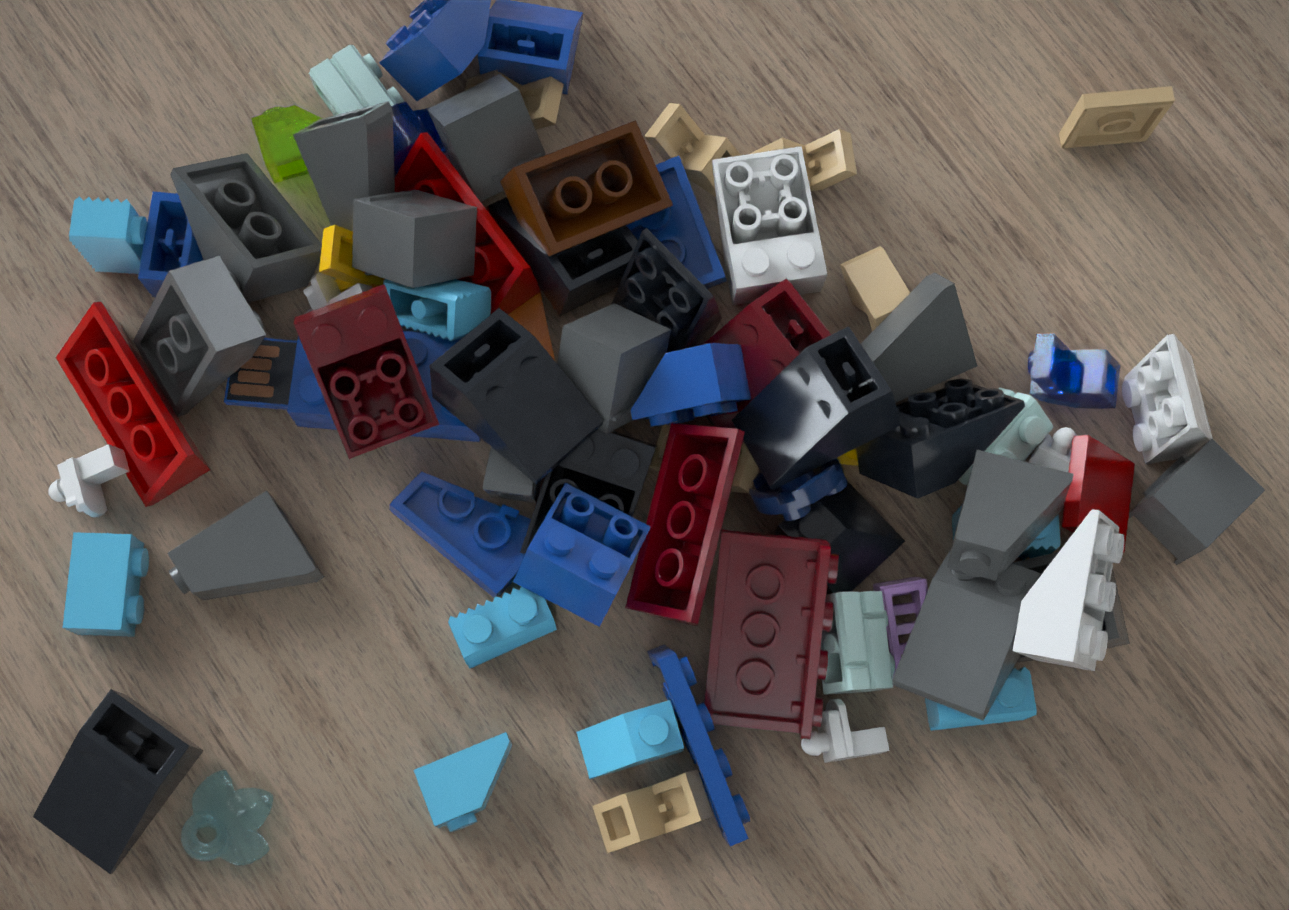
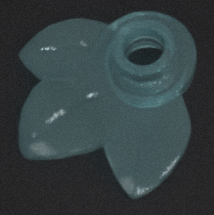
[181,770,273,866]

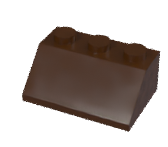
[500,120,673,257]

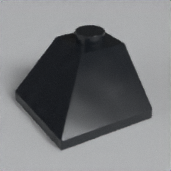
[774,481,905,594]

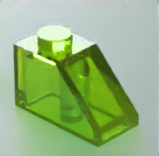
[251,105,323,184]

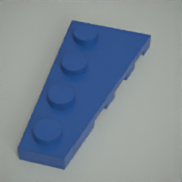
[647,644,751,847]

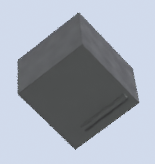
[427,74,546,202]
[352,190,477,288]
[557,303,671,434]
[1129,439,1265,565]

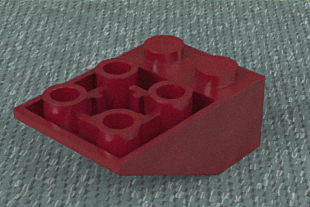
[702,278,831,429]
[294,284,439,459]

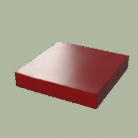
[1061,435,1135,553]

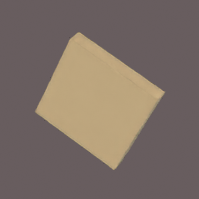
[1059,86,1175,149]

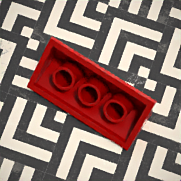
[395,132,541,315]
[56,301,210,507]

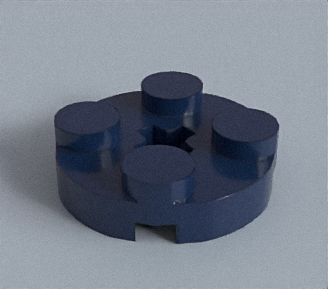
[749,457,847,521]

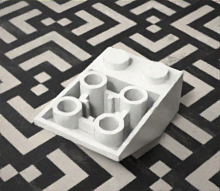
[712,146,827,305]
[1122,334,1213,464]
[1013,509,1124,671]

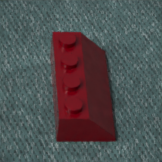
[625,423,744,626]

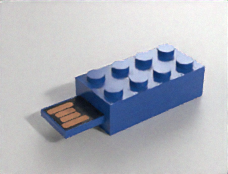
[224,331,481,442]

